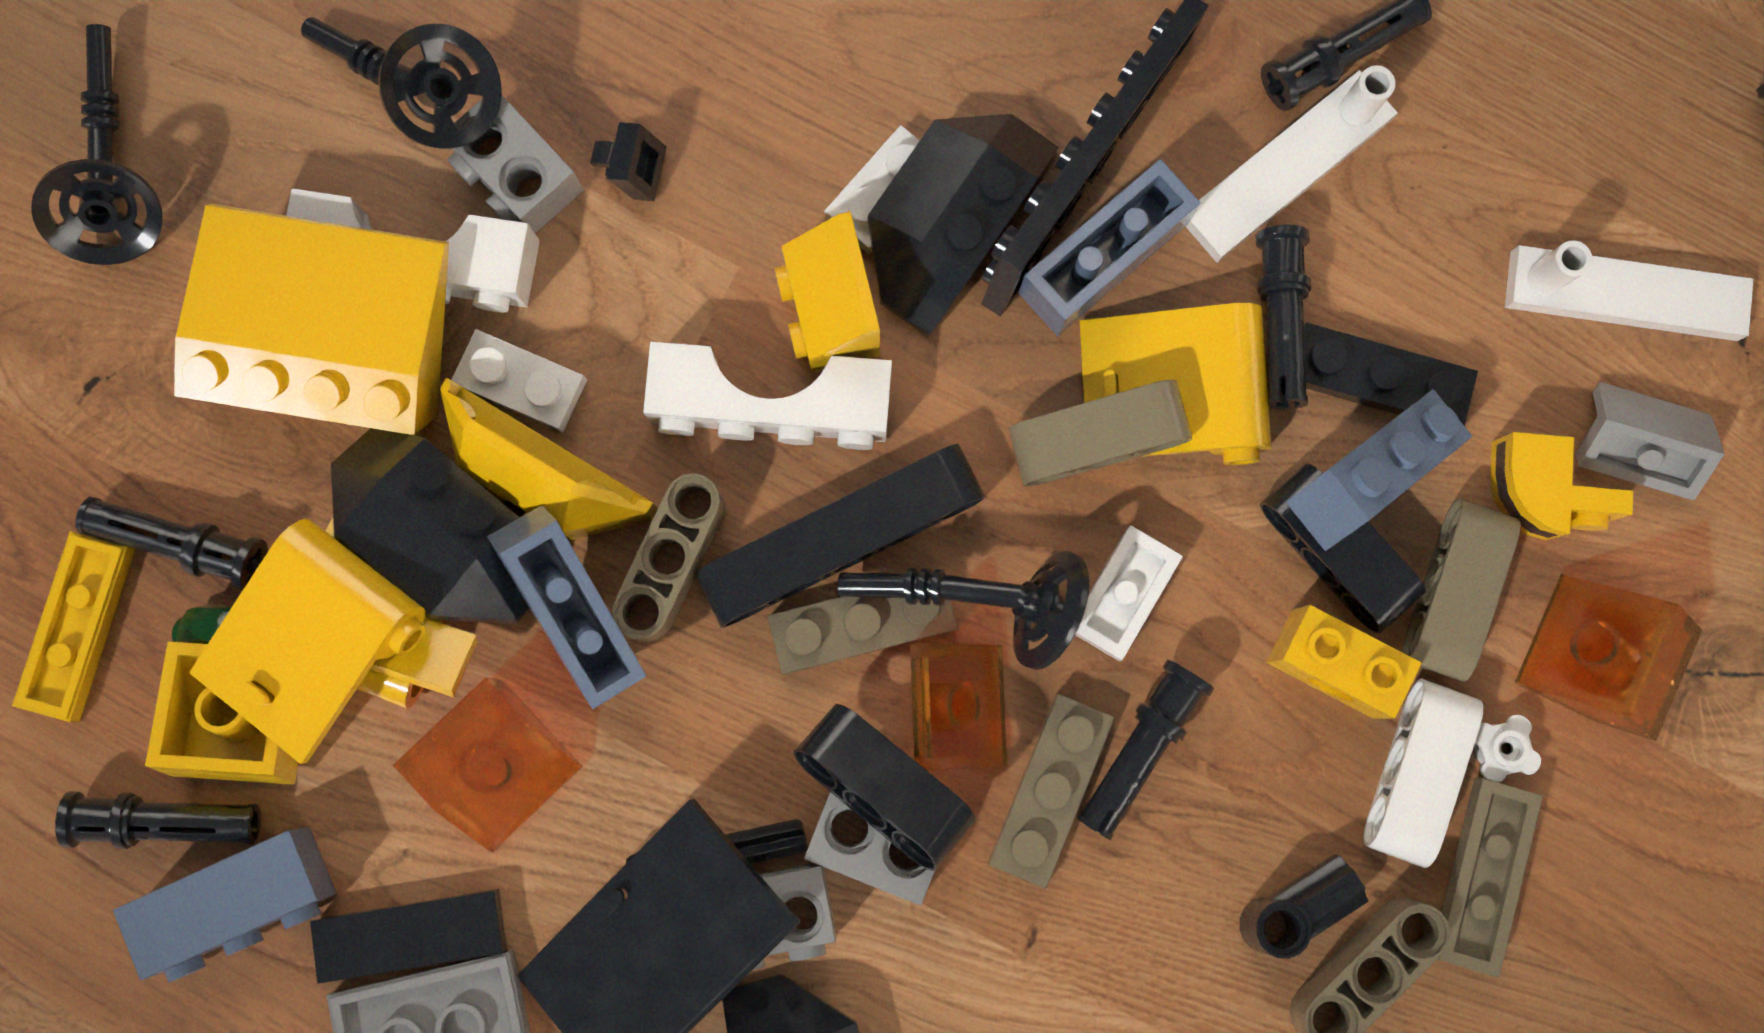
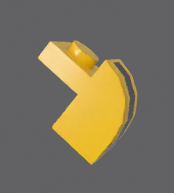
[1490,432,1633,541]

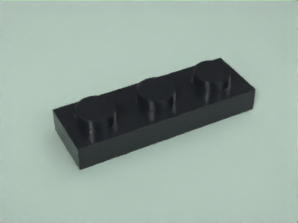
[1304,322,1478,426]

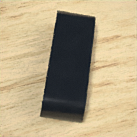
[1260,463,1426,634]
[793,704,975,871]

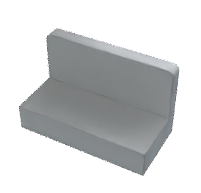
[1576,382,1725,501]

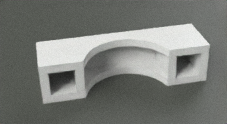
[286,189,540,313]
[643,342,892,450]

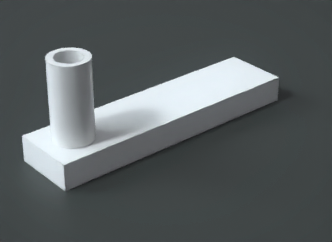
[1186,65,1398,263]
[1505,240,1754,341]

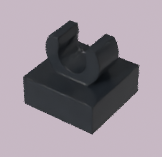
[590,122,667,202]

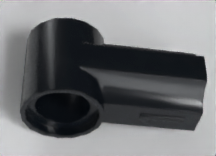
[1239,854,1369,959]

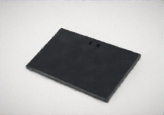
[517,799,800,1033]

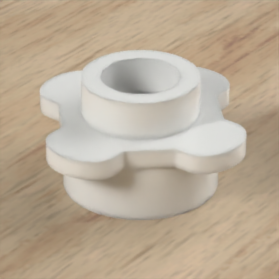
[1474,715,1541,782]

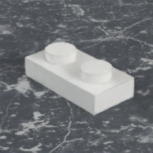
[824,125,920,254]
[452,329,587,433]
[1075,525,1183,661]

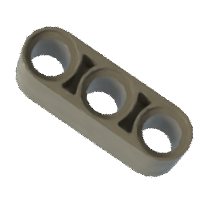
[1008,380,1192,487]
[612,473,725,643]
[1402,498,1521,683]
[1289,898,1451,1033]

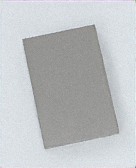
[326,949,531,1033]

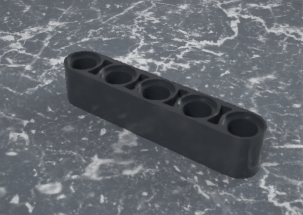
[695,444,986,628]

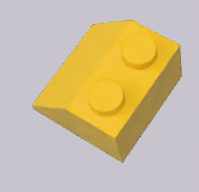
[774,211,880,373]
[145,641,298,785]

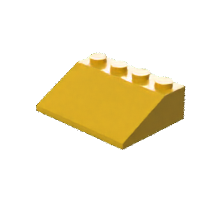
[175,204,449,435]

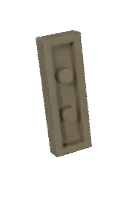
[767,573,958,675]
[988,694,1115,889]
[1437,778,1543,978]

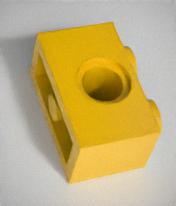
[1266,605,1422,719]

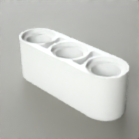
[1363,678,1483,868]

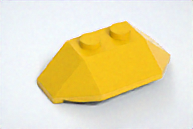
[440,378,658,540]

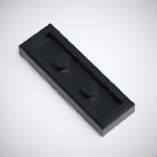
[310,889,507,984]

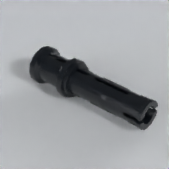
[1261,0,1432,111]
[1255,224,1312,410]
[75,496,268,591]
[1077,659,1215,840]
[55,791,261,849]

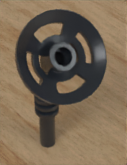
[301,17,502,149]
[31,24,163,265]
[837,551,1089,670]

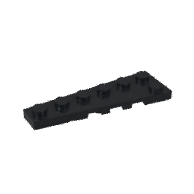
[981,0,1209,317]

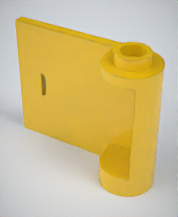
[1079,303,1272,465]
[189,519,426,764]

